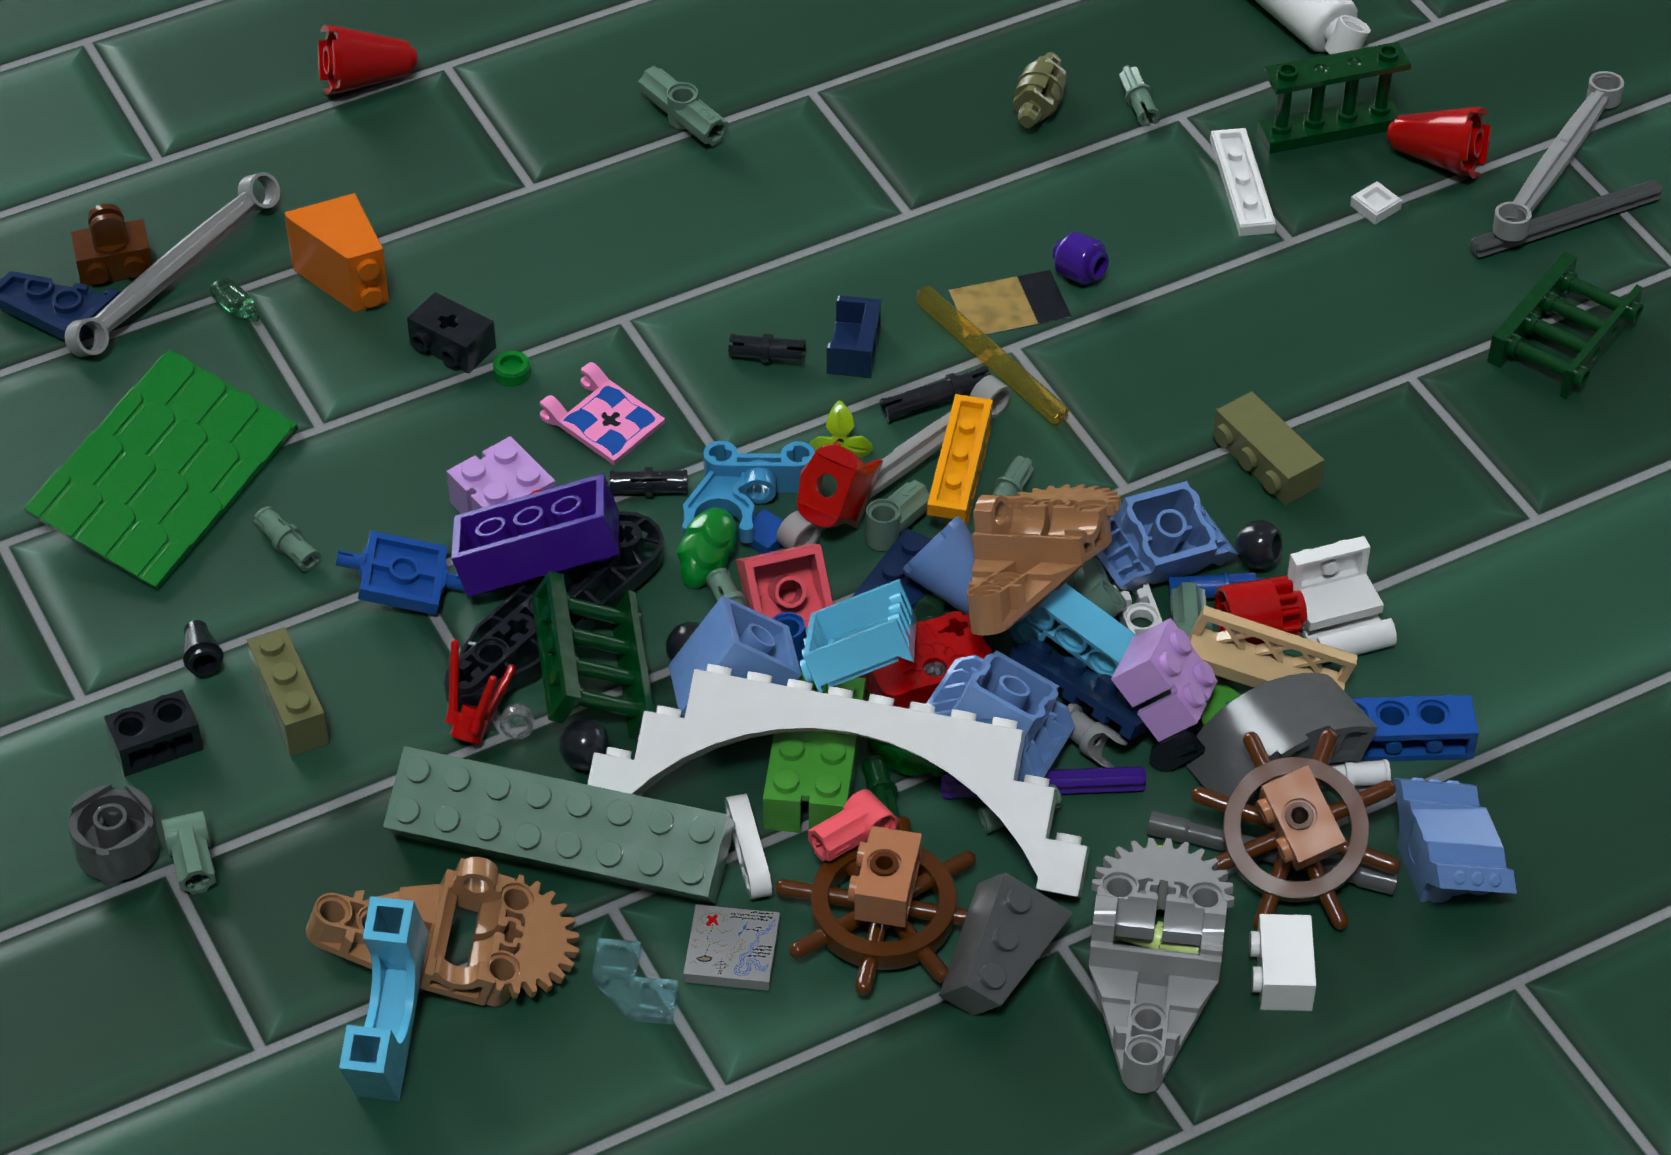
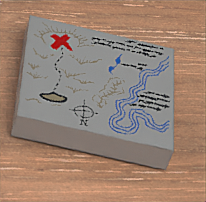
[683,904,780,991]

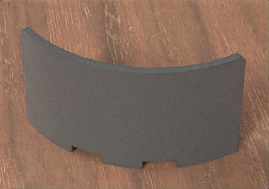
[1184,673,1378,807]

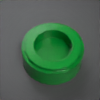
[493,351,531,387]

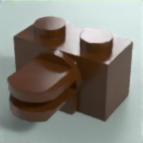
[70,204,152,286]

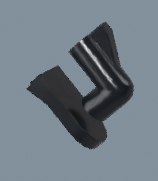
[1150,715,1205,771]

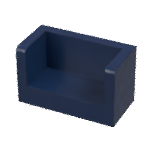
[827,296,881,378]

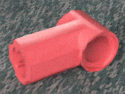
[808,789,898,862]

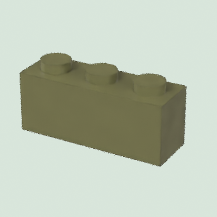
[1213,391,1325,505]
[246,627,329,757]

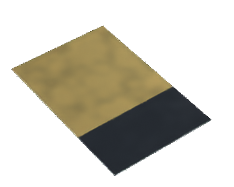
[949,270,1072,338]

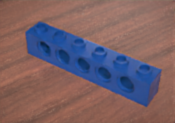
[1226,695,1479,763]

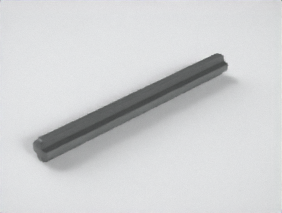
[1470,179,1662,258]

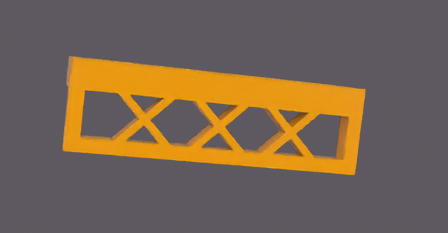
[927,394,993,527]

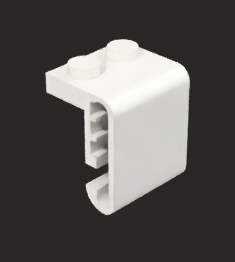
[1287,536,1397,664]

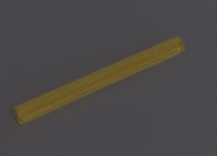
[916,285,1069,425]

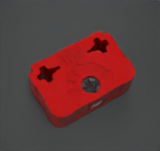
[860,611,993,709]

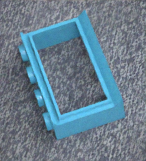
[800,579,917,693]

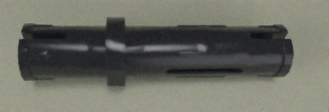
[880,365,991,422]

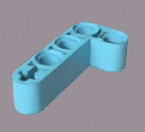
[1010,583,1136,676]

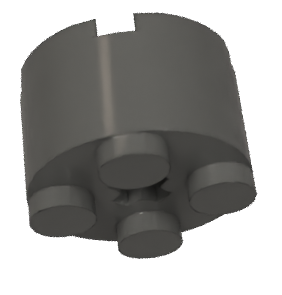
[68,784,160,886]

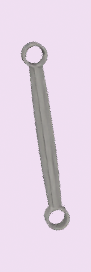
[1492,71,1624,241]
[65,172,280,357]
[776,375,1012,549]

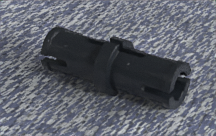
[728,333,806,363]
[610,467,688,498]

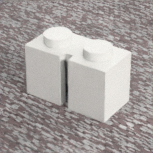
[1249,914,1316,1011]

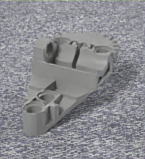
[1089,838,1234,1093]

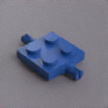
[335,530,465,615]

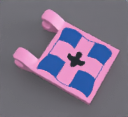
[539,362,665,466]

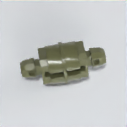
[1012,52,1067,128]

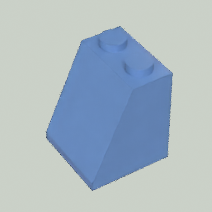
[669,595,802,718]

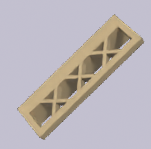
[1188,605,1358,690]

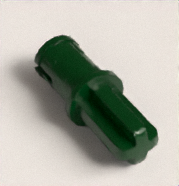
[861,755,900,818]

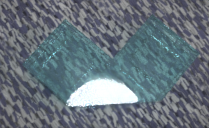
[592,938,678,1024]

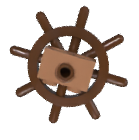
[1191,729,1401,931]
[775,816,976,995]

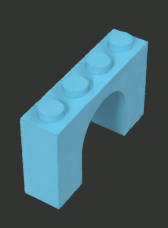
[339,896,429,1102]

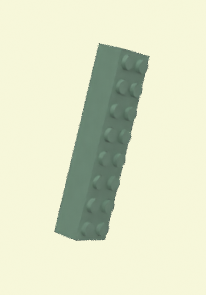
[383,746,735,905]

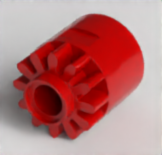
[1215,575,1307,645]

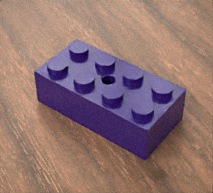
[451,473,619,597]

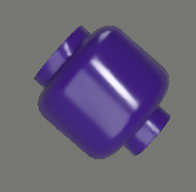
[1053,232,1109,285]

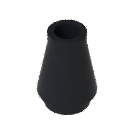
[183,620,223,677]

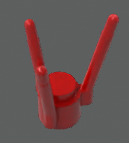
[445,639,516,744]

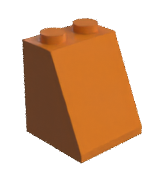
[284,193,389,312]

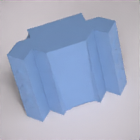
[1096,481,1238,591]
[926,650,1075,782]
[1393,777,1517,903]

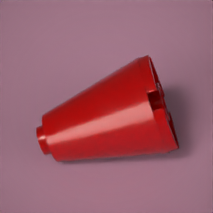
[318,25,417,95]
[1387,107,1491,179]

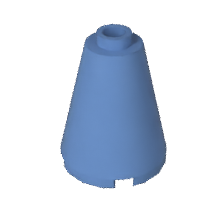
[901,515,974,615]

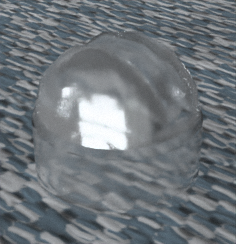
[500,703,534,739]

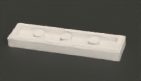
[1210,128,1276,237]

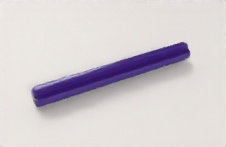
[941,766,1146,799]

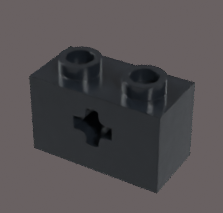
[407,292,496,374]

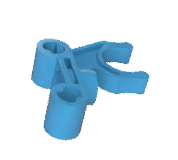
[682,441,815,544]

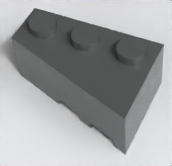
[939,872,1073,1016]

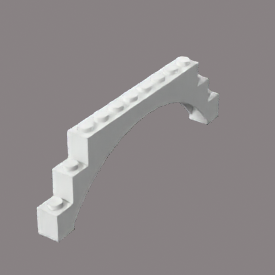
[587,664,1090,898]

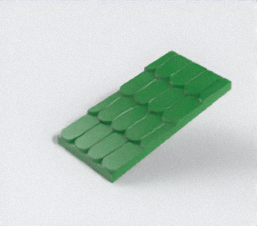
[24,349,298,591]

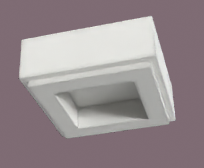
[1350,181,1402,225]

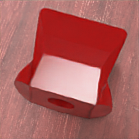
[797,441,883,529]

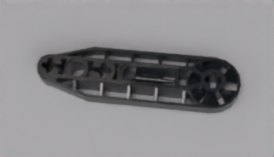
[444,511,664,711]

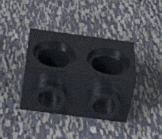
[104,690,203,777]

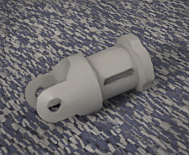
[1067,703,1128,768]

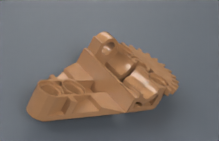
[967,484,1121,635]
[306,857,579,1006]

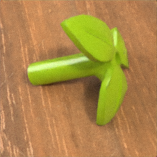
[809,400,873,458]

